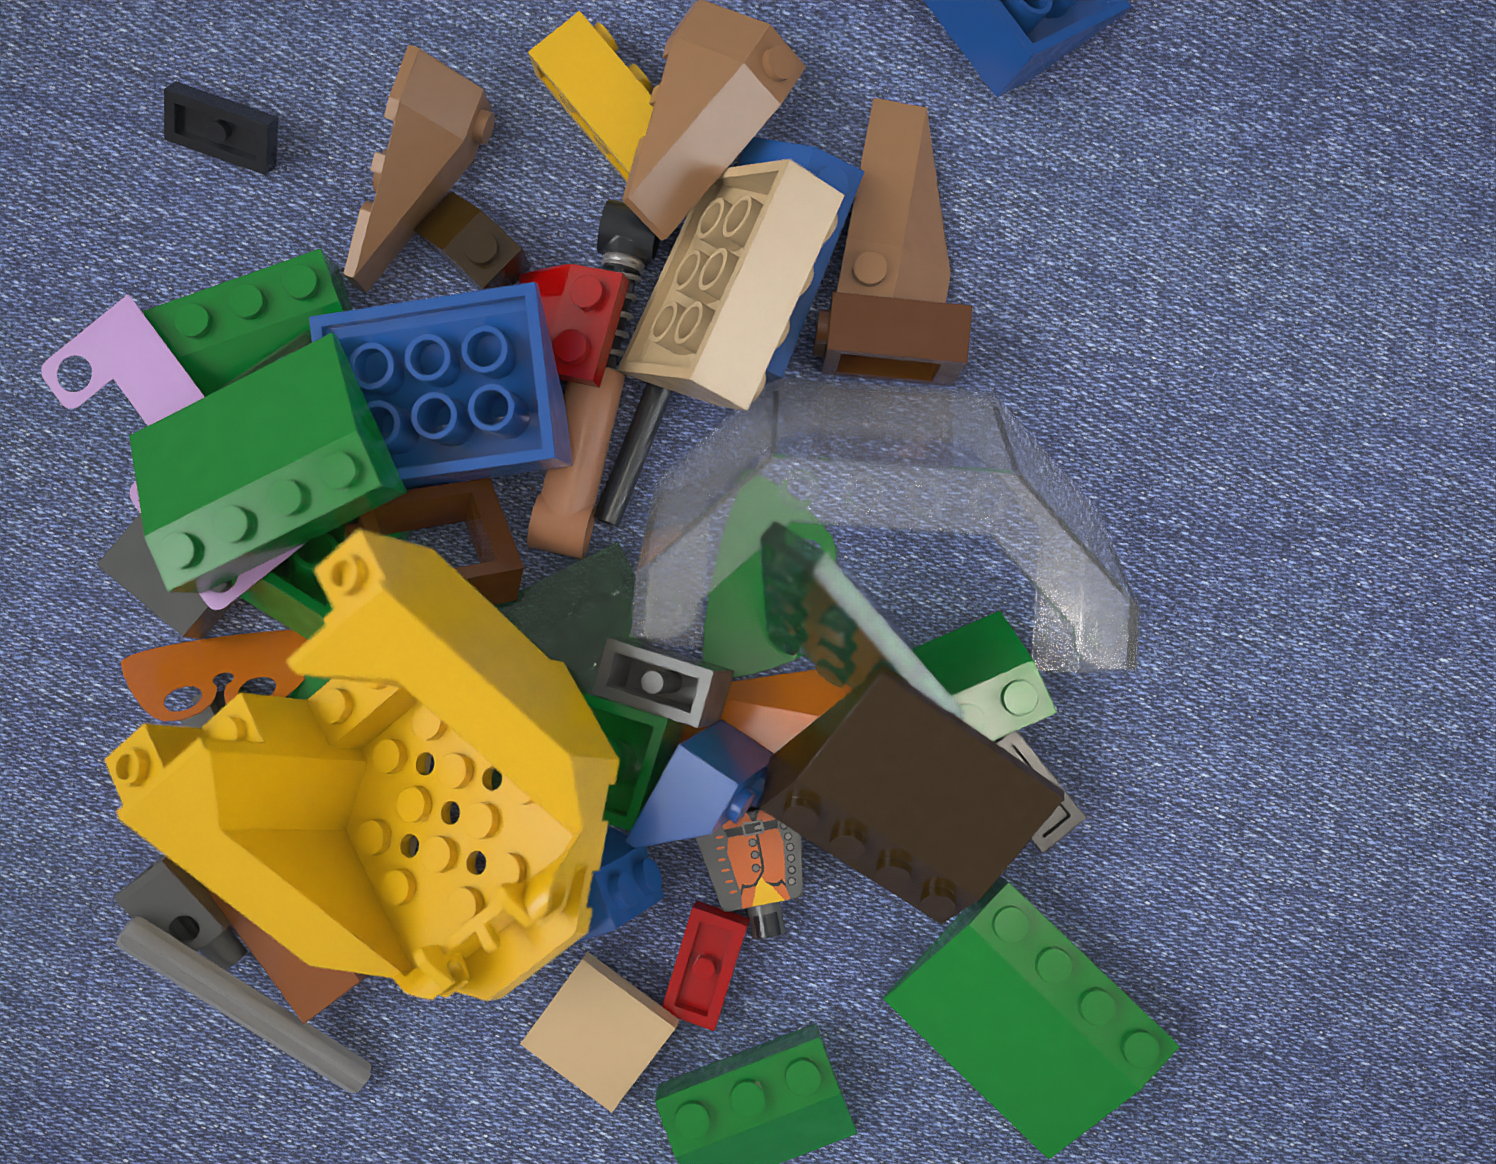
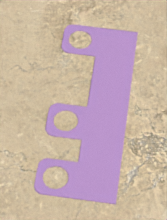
[41,294,305,610]

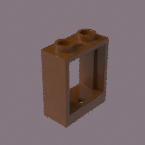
[813,292,973,387]
[344,478,524,605]

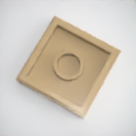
[520,951,679,1113]

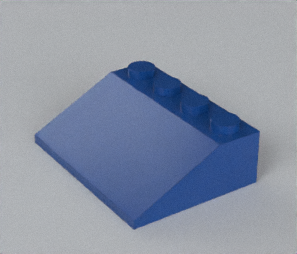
[923,0,1132,97]
[309,282,573,489]

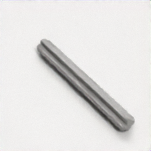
[116,916,371,1093]

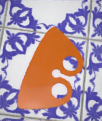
[121,630,309,721]

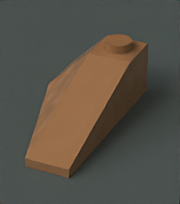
[622,0,806,240]
[343,45,495,292]
[836,98,951,303]

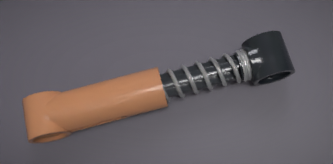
[527,199,660,560]

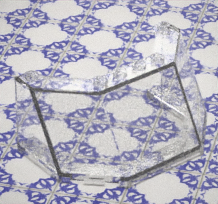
[631,378,1140,674]

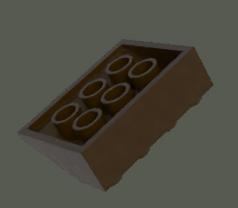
[760,665,1065,924]

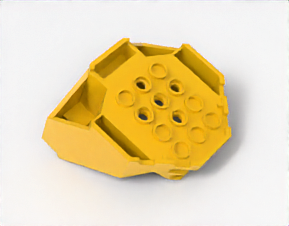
[104,529,619,1001]

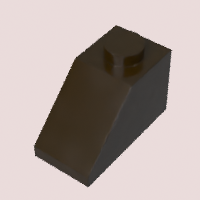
[413,191,531,291]

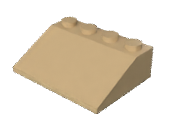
[617,159,845,411]

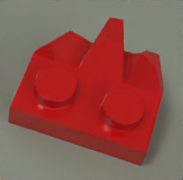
[519,264,630,388]

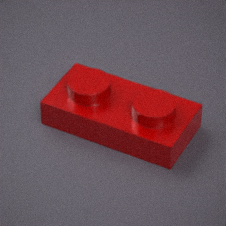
[662,900,750,1031]

